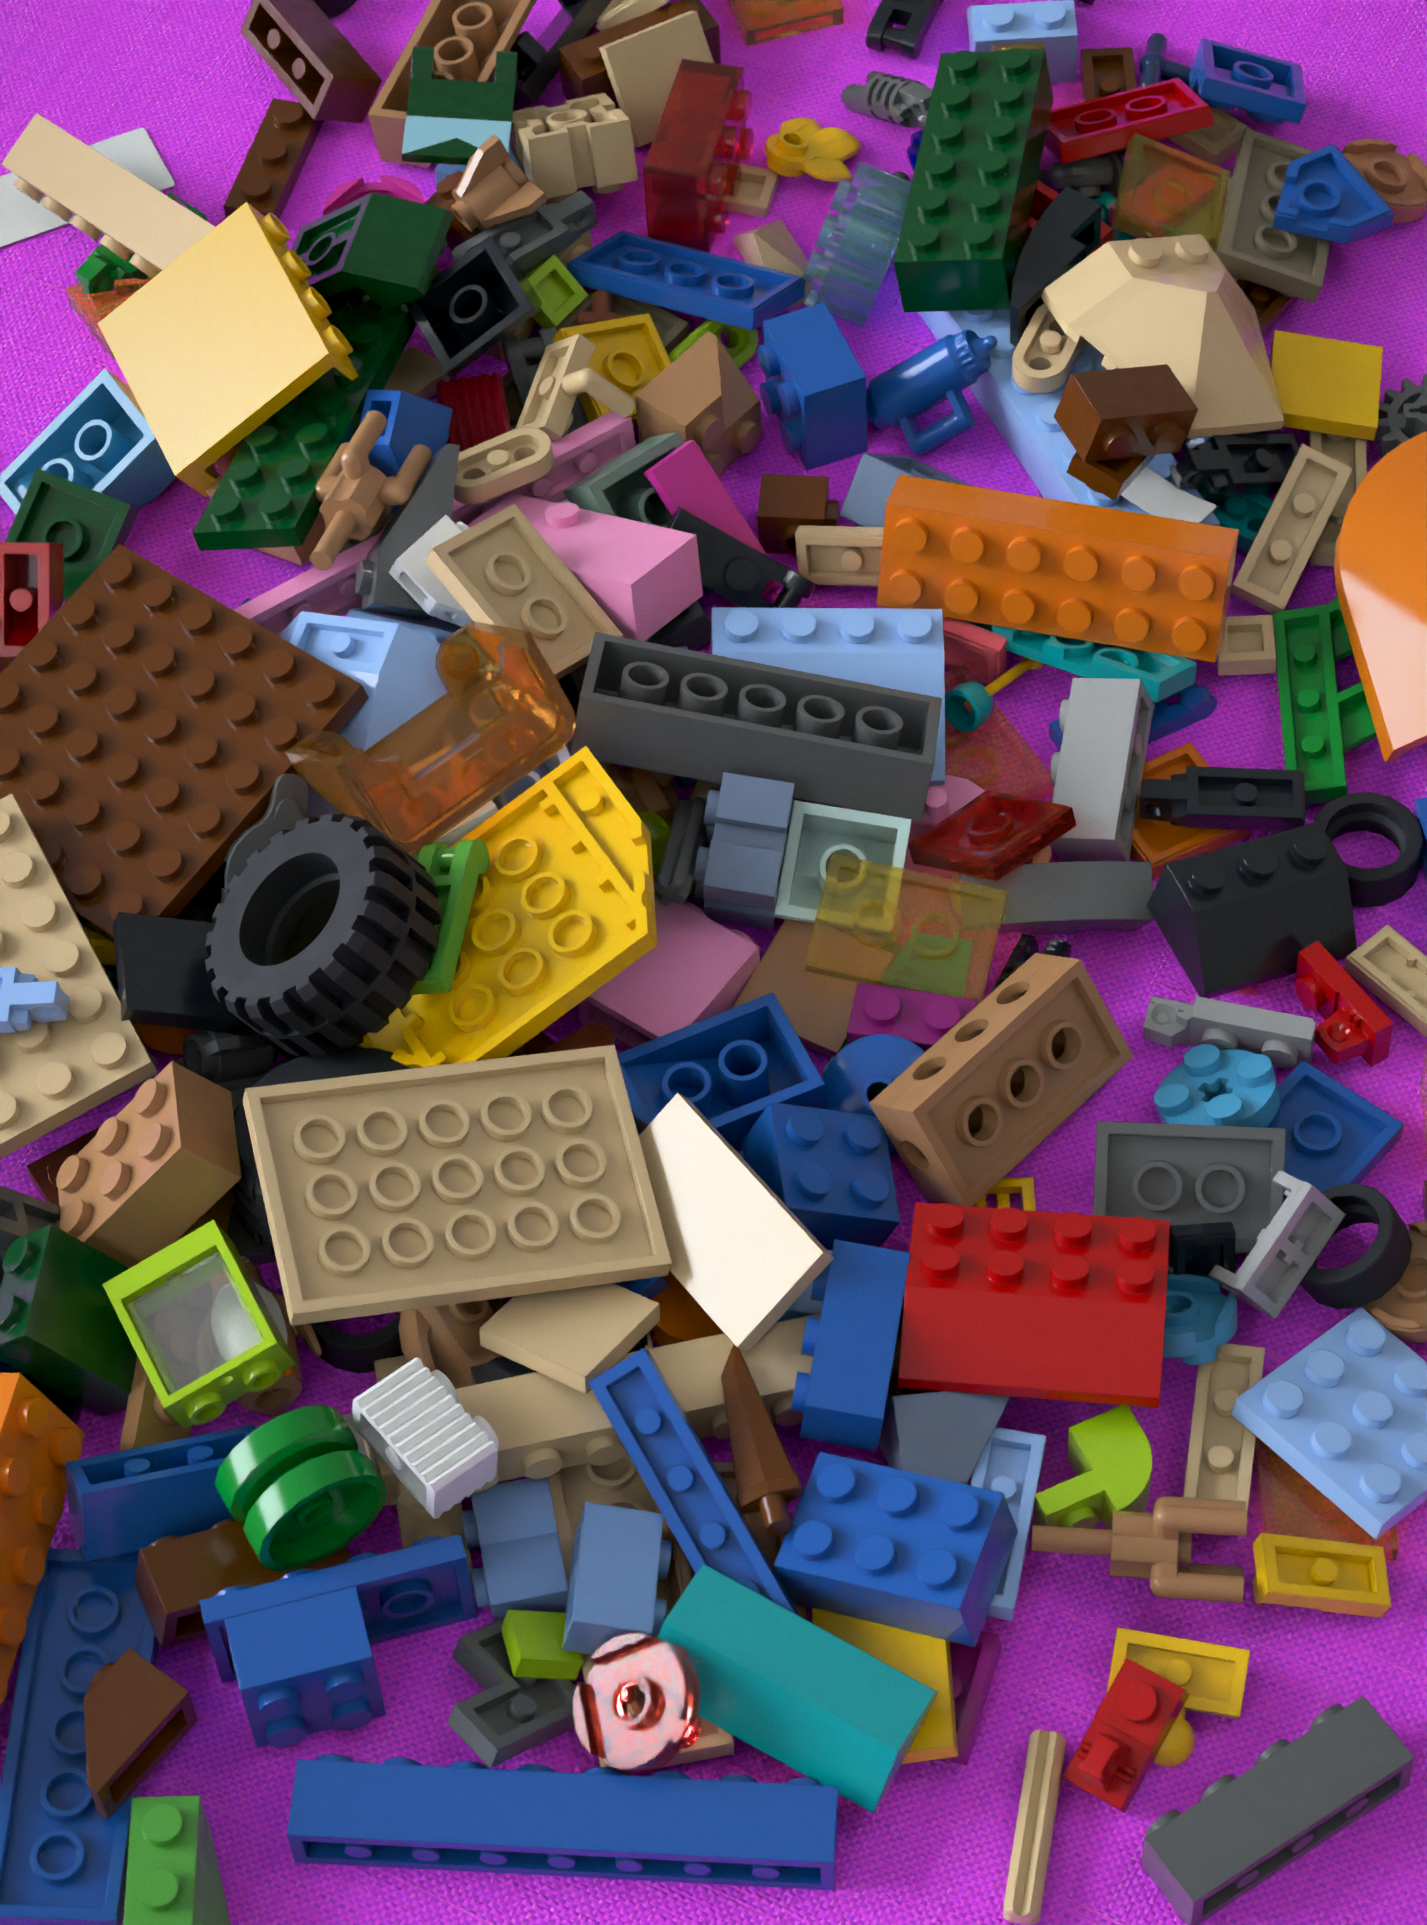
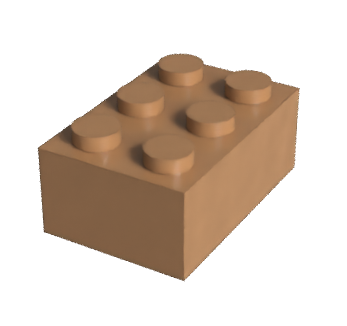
[56,1061,241,1268]

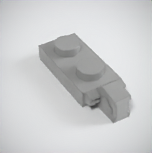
[1144,996,1316,1069]

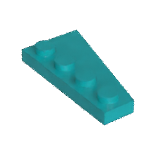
[963,620,1197,702]

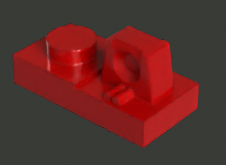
[1294,941,1393,1067]
[1062,1658,1190,1813]

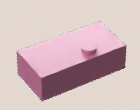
[467,493,703,641]

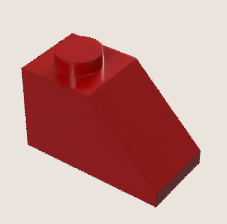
[0,542,64,657]

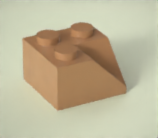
[635,331,762,479]

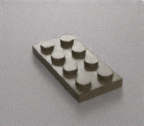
[1216,128,1330,303]

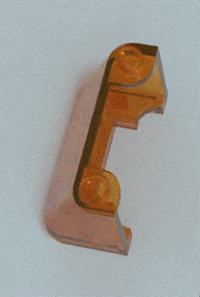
[285,621,576,854]

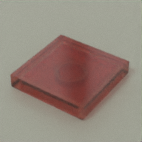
[908,790,1077,881]

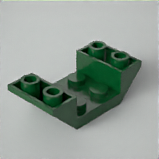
[291,192,454,312]

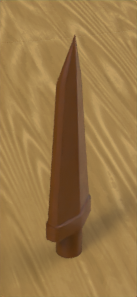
[721,1344,804,1536]

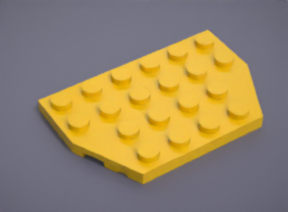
[355,746,657,1068]

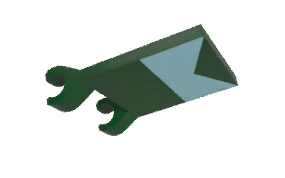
[402,46,518,165]

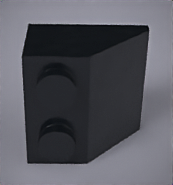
[405,236,542,378]

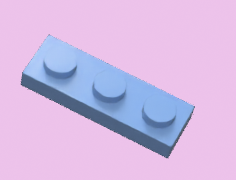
[970,1427,1046,1621]

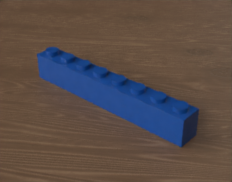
[287,1754,839,1891]

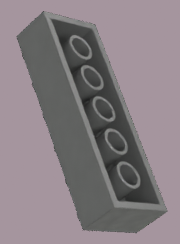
[570,632,942,822]

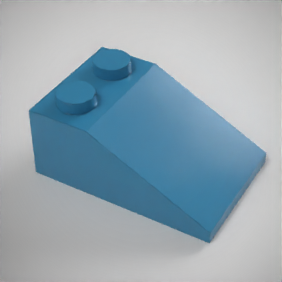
[0,368,176,515]

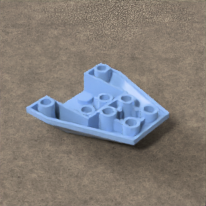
[279,611,478,818]

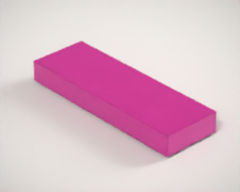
[644,440,780,608]

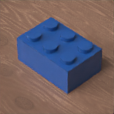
[774,1452,1018,1647]

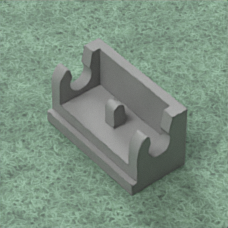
[1208,1171,1346,1319]

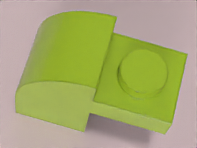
[1033,1405,1152,1530]

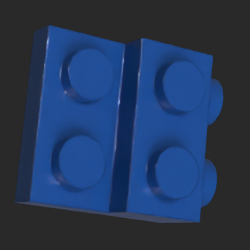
[1189,38,1307,124]

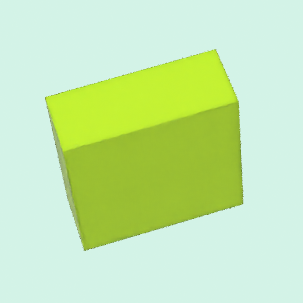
[527,254,588,329]
[501,1610,584,1680]

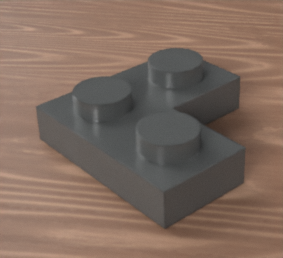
[447,1617,590,1768]

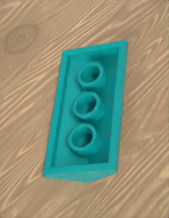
[640,1564,938,1813]

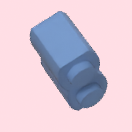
[461,1477,568,1622]

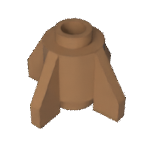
[451,134,548,232]

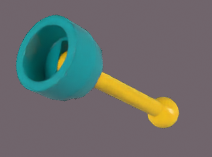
[945,656,1044,732]

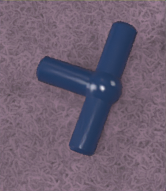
[1139,33,1191,87]

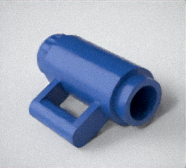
[866,330,997,457]

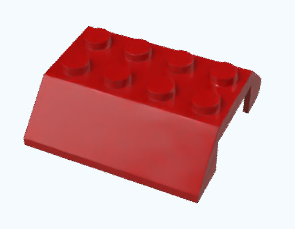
[898,1202,1170,1408]

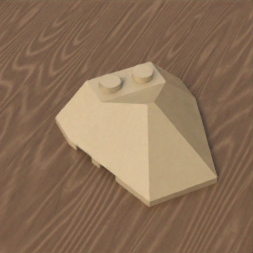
[1041,234,1285,439]

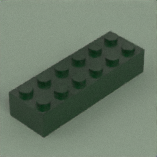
[893,48,1053,312]

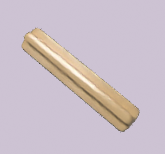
[1003,1729,1066,1925]

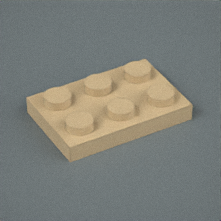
[424,504,623,694]

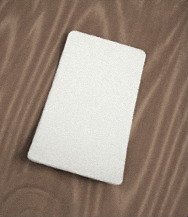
[1121,466,1216,523]

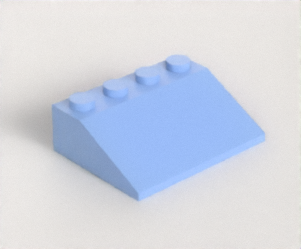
[710,607,945,787]

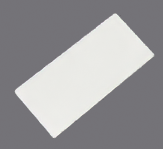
[0,127,175,247]

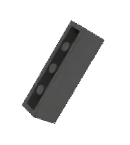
[1141,1696,1414,1925]

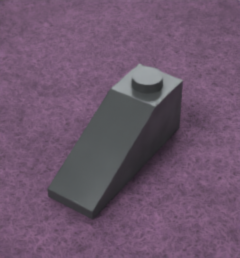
[355,443,460,621]

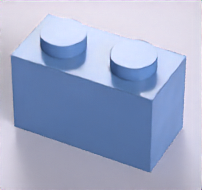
[562,1502,672,1662]

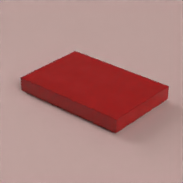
[1044,78,1214,164]

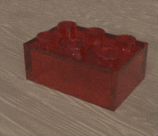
[643,59,754,253]

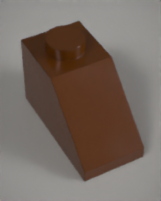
[84,1648,198,1820]

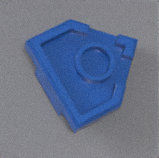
[1272,144,1394,244]

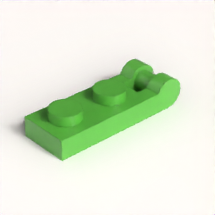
[409,839,489,995]

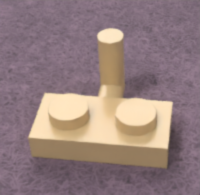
[515,333,636,441]

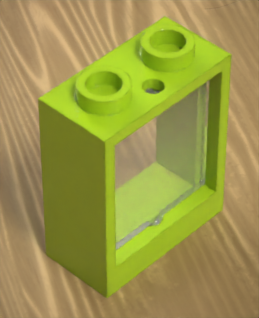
[102,1219,296,1429]

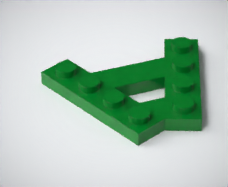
[1272,595,1377,805]

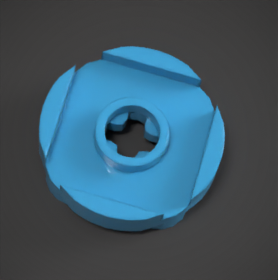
[1154,1044,1281,1128]
[1163,1274,1238,1365]

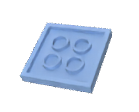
[1231,1307,1427,1540]

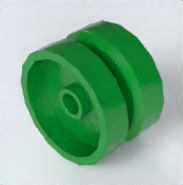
[214,1405,388,1572]

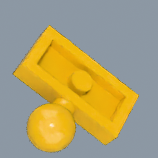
[1106,1627,1250,1767]

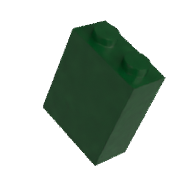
[0,1224,137,1417]

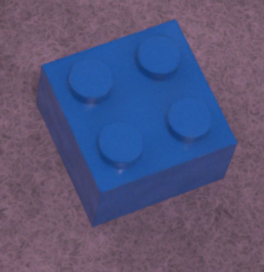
[758,302,867,471]
[741,1102,901,1250]
[224,1586,387,1748]

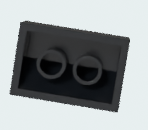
[1146,821,1357,999]

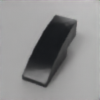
[1010,186,1102,346]

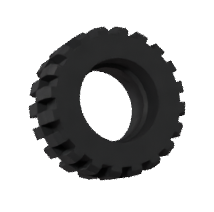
[205,814,441,1057]

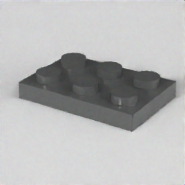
[1093,1121,1286,1253]

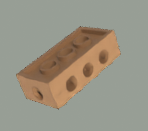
[869,953,1134,1206]

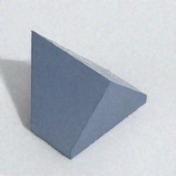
[878,1391,1011,1485]

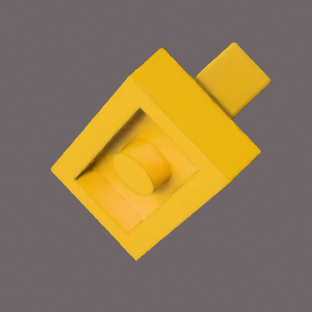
[1252,1532,1391,1618]

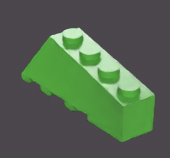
[123,1795,231,1925]

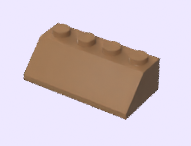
[368,0,537,167]

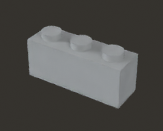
[1041,678,1154,862]

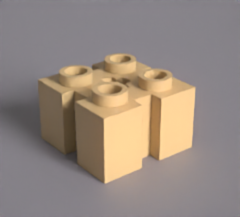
[510,93,638,204]

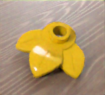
[764,118,862,182]

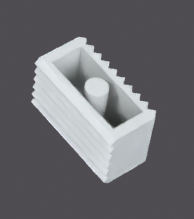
[352,1358,499,1518]

